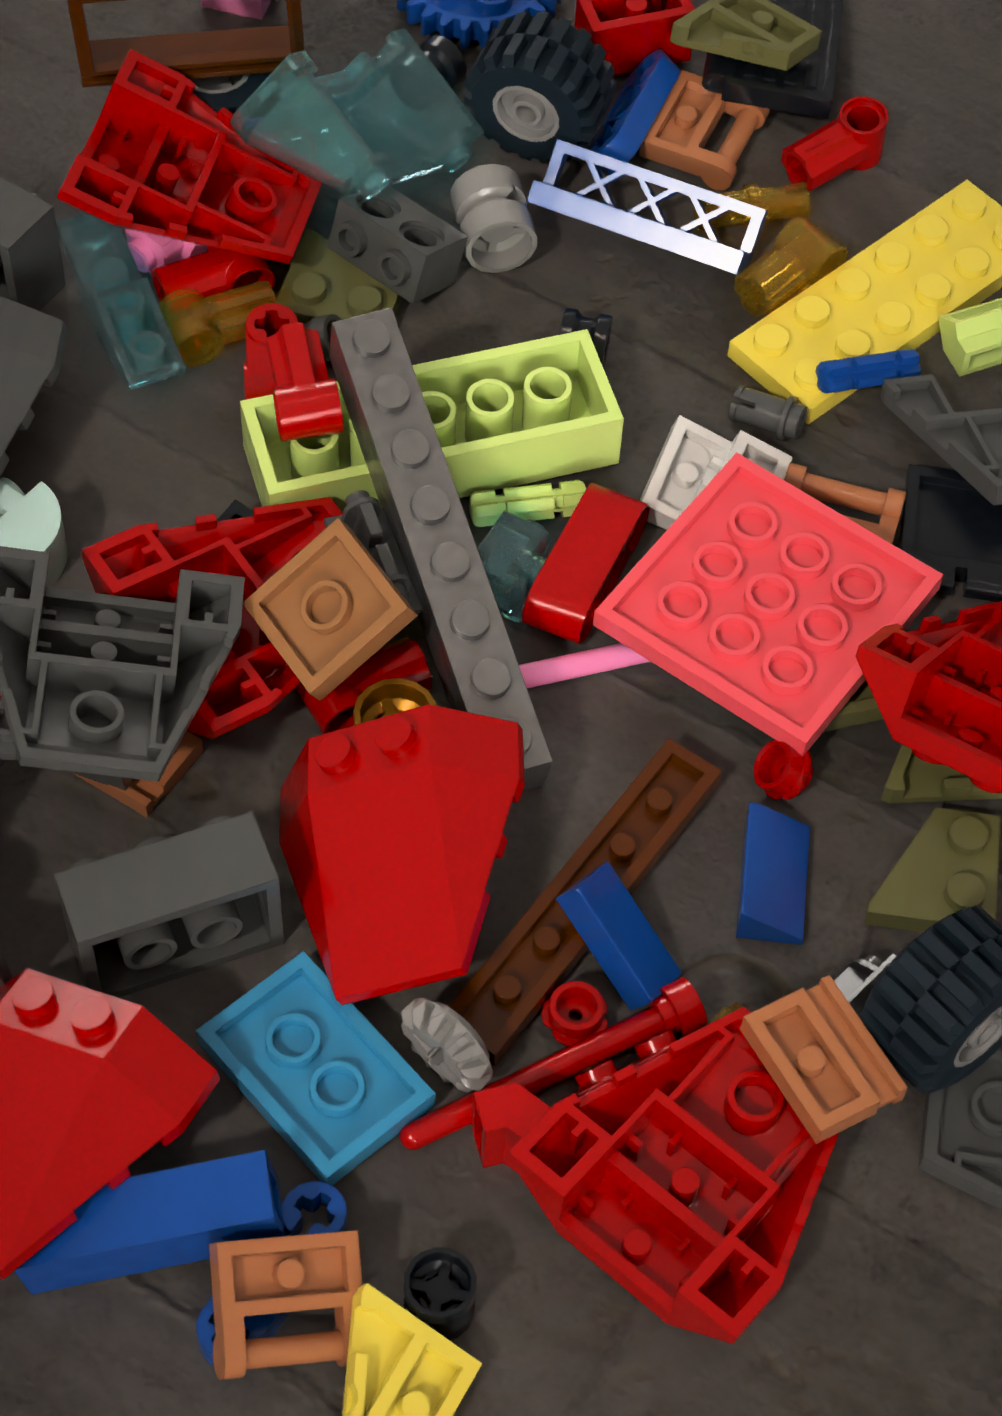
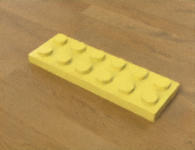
[728,179,1002,425]

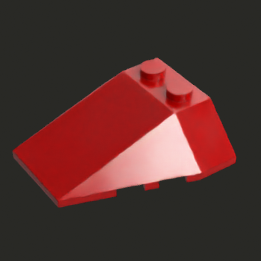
[57,49,322,264]
[81,497,343,739]
[855,601,1002,793]
[279,704,525,1005]
[0,968,220,1280]
[508,1006,839,1344]

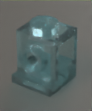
[477,511,552,624]

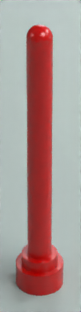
[400,977,707,1150]

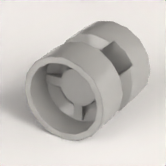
[450,164,537,273]

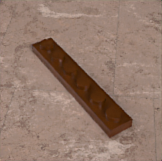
[449,738,722,1067]

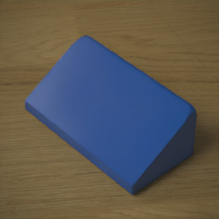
[736,802,810,945]
[556,861,682,1011]

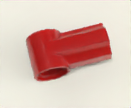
[781,96,889,192]
[151,247,275,317]
[267,322,343,442]
[296,637,432,734]

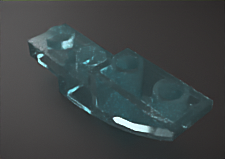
[56,213,186,390]

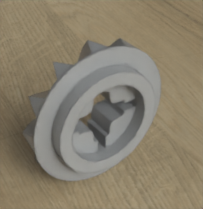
[401,998,493,1093]

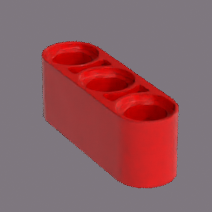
[522,482,650,645]

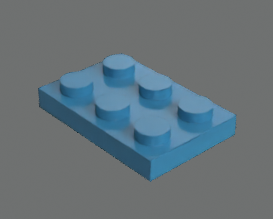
[195,951,436,1186]

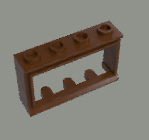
[67,0,307,87]

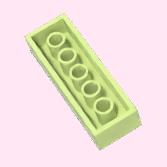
[240,329,624,513]

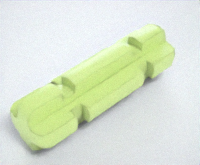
[469,480,586,527]

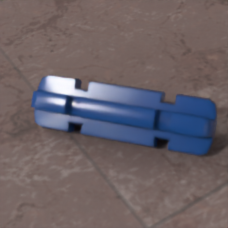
[815,349,922,393]

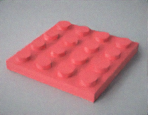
[593,452,943,757]

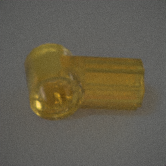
[734,216,848,318]
[156,280,276,367]

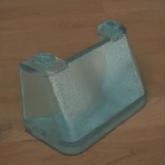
[230,28,485,199]

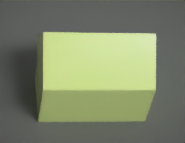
[938,298,1002,377]

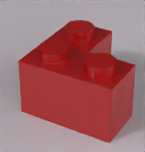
[574,0,695,76]

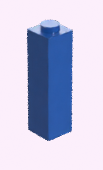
[14,1150,286,1295]

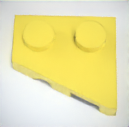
[342,1283,482,1416]

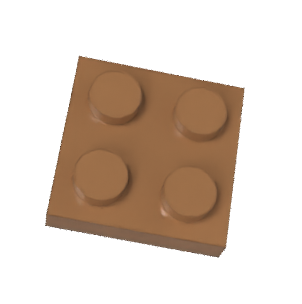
[243,518,418,701]

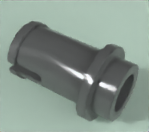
[728,384,808,442]

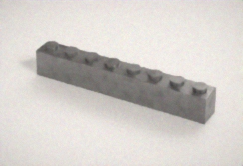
[329,307,553,791]

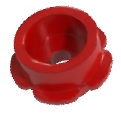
[753,740,813,800]
[541,981,608,1046]

